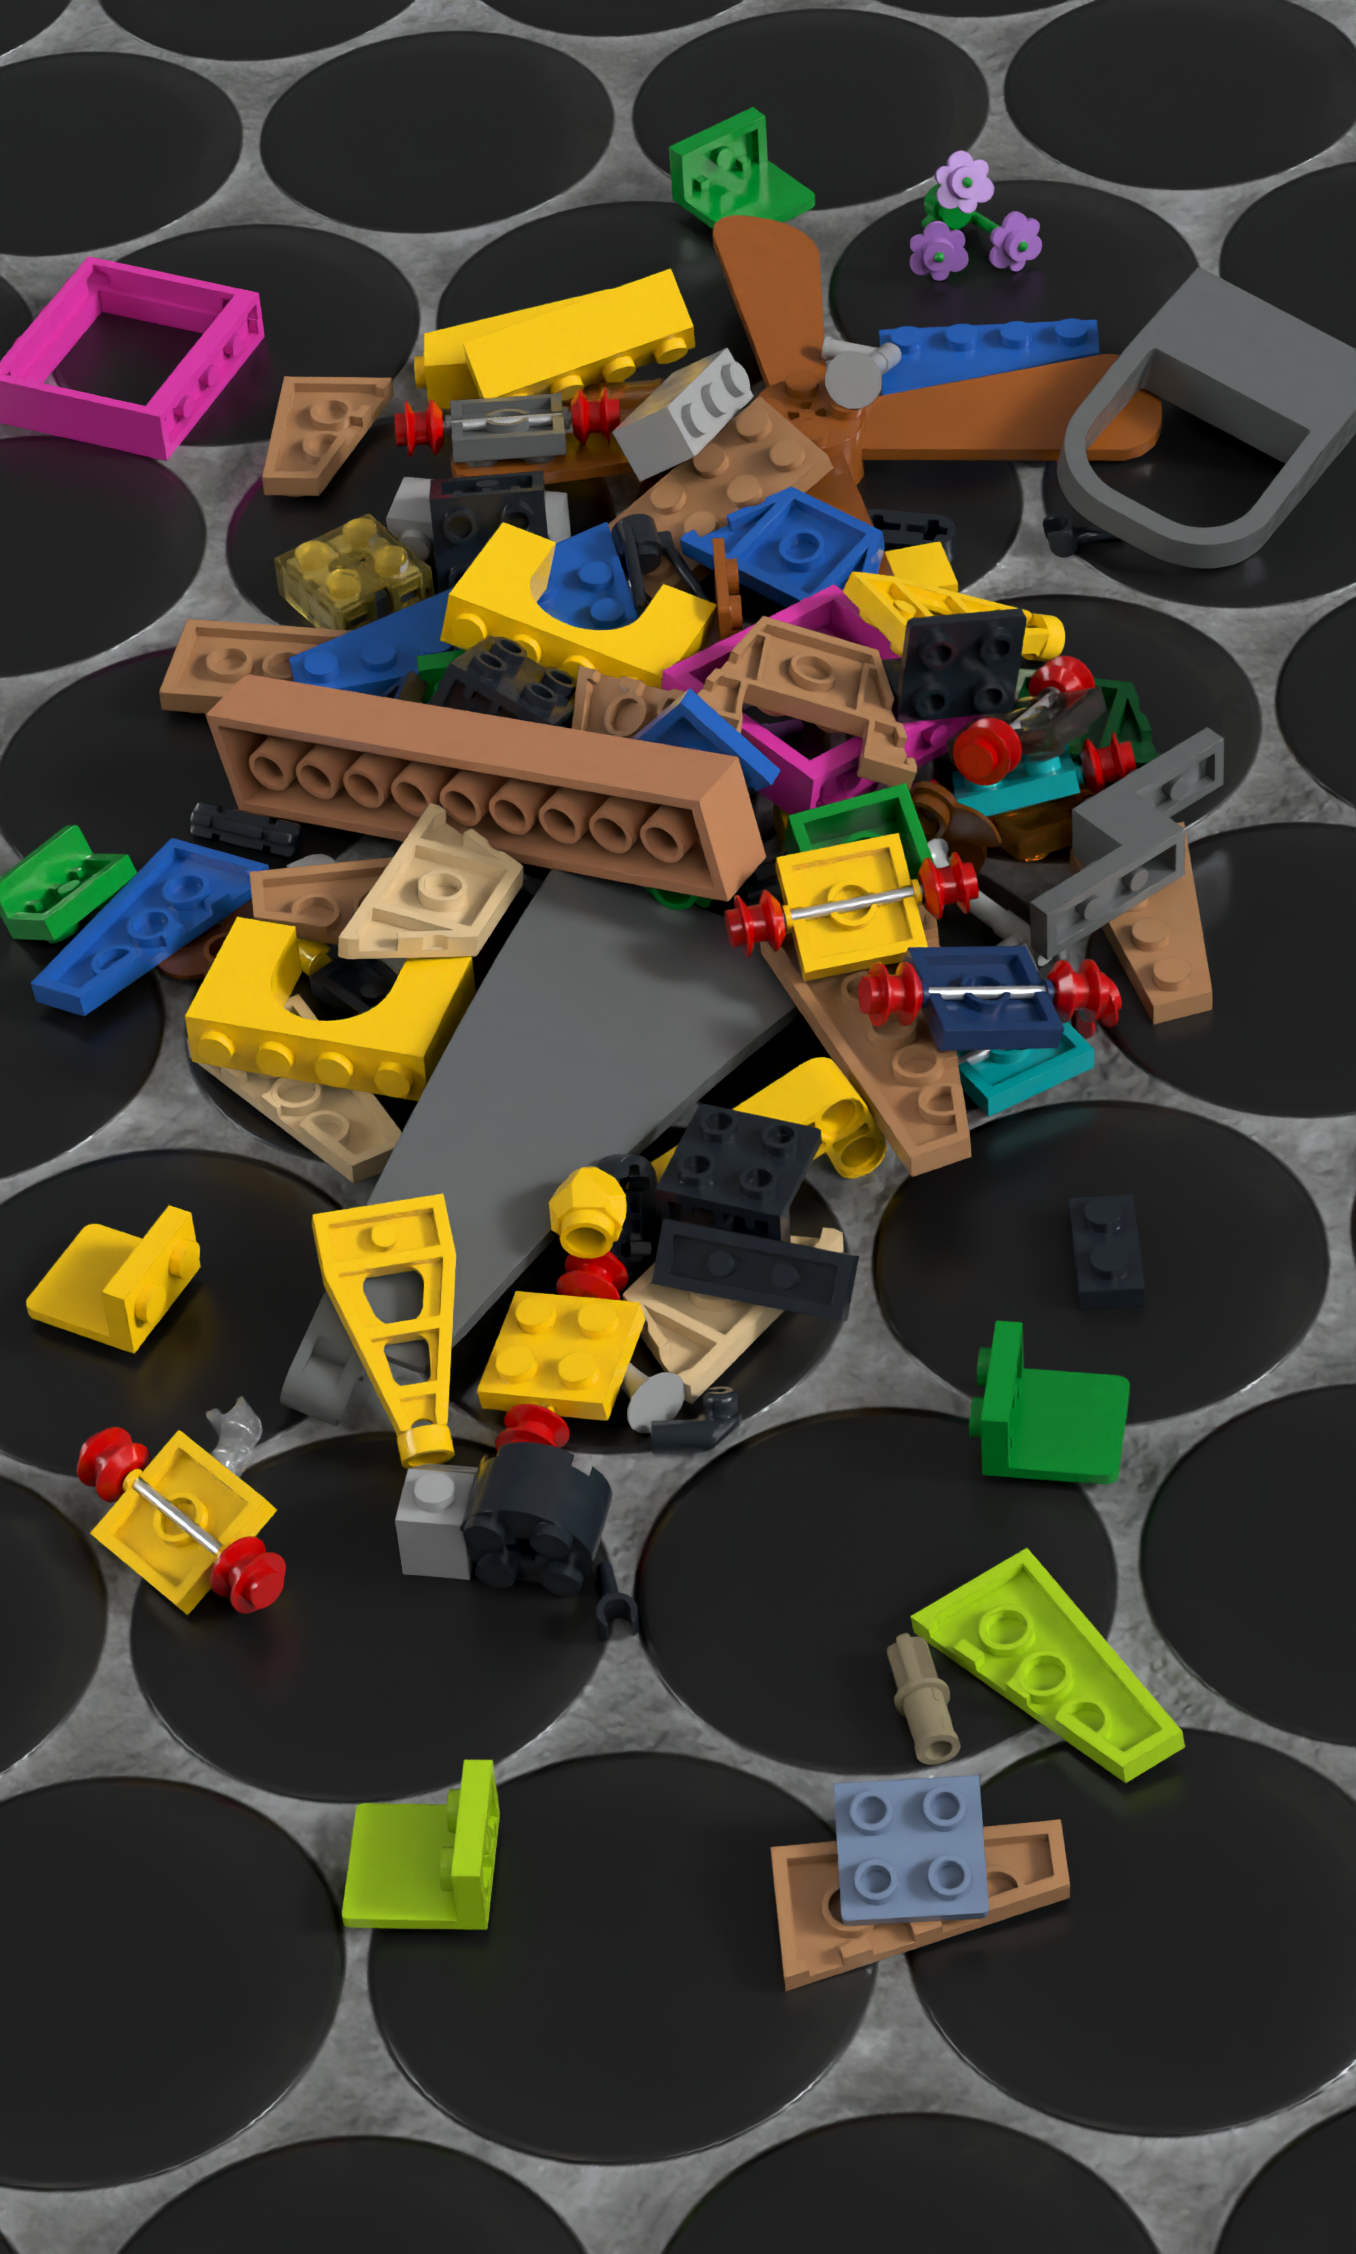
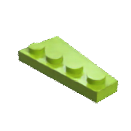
[910,1548,1185,1783]

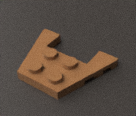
[697,616,917,791]

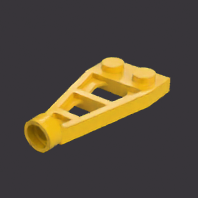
[842,571,1065,662]
[311,1193,456,1469]

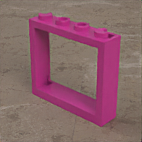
[0,256,265,461]
[661,585,980,815]

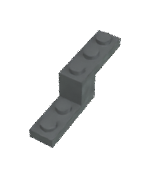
[1030,727,1224,960]

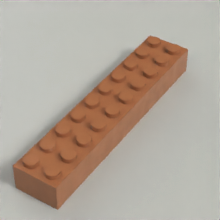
[205,674,766,902]

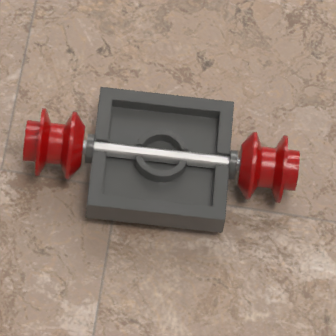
[394,387,620,467]

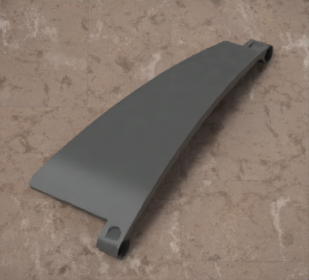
[280,868,802,1426]

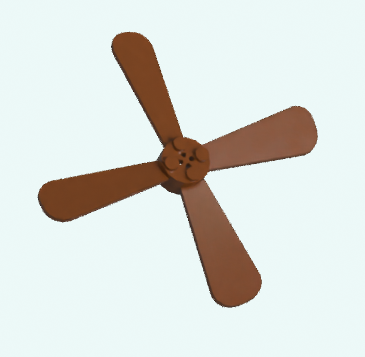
[450,215,1162,628]

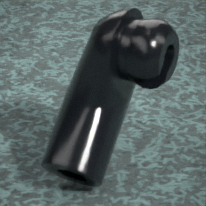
[651,1387,743,1454]

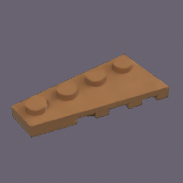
[1070,822,1212,1025]
[771,1819,1070,1992]

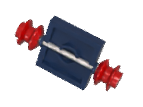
[858,946,1110,1051]

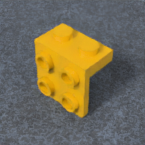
[26,1205,201,1354]

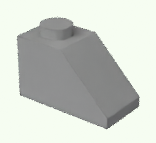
[395,1463,479,1580]

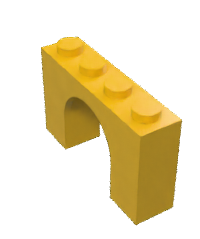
[440,522,717,689]
[185,917,476,1101]

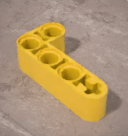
[625,1057,887,1189]

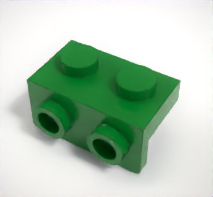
[0,825,137,943]

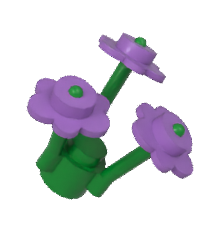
[910,151,1042,281]

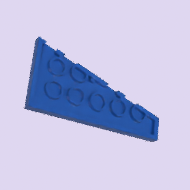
[289,522,638,696]

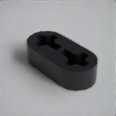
[867,509,957,563]
[596,1154,659,1279]

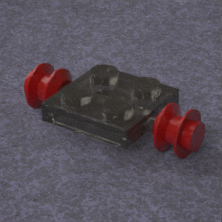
[946,656,1107,786]

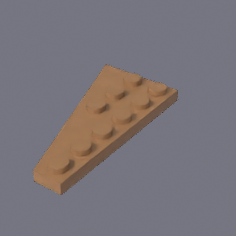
[760,904,971,1177]

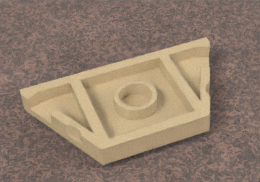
[338,803,523,959]
[623,1228,844,1404]

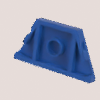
[680,486,885,608]

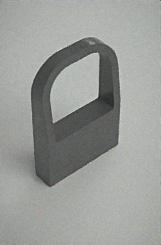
[1057,266,1356,569]

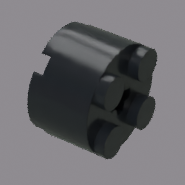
[459,1442,612,1596]

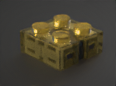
[274,513,434,631]

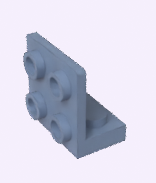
[833,1775,989,1926]

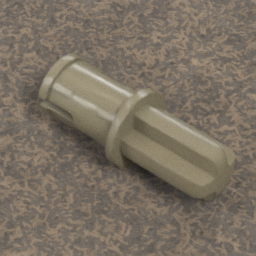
[887,1633,961,1765]

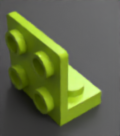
[342,1760,500,1930]

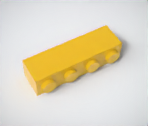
[463,268,695,401]

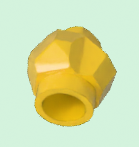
[549,1166,627,1259]

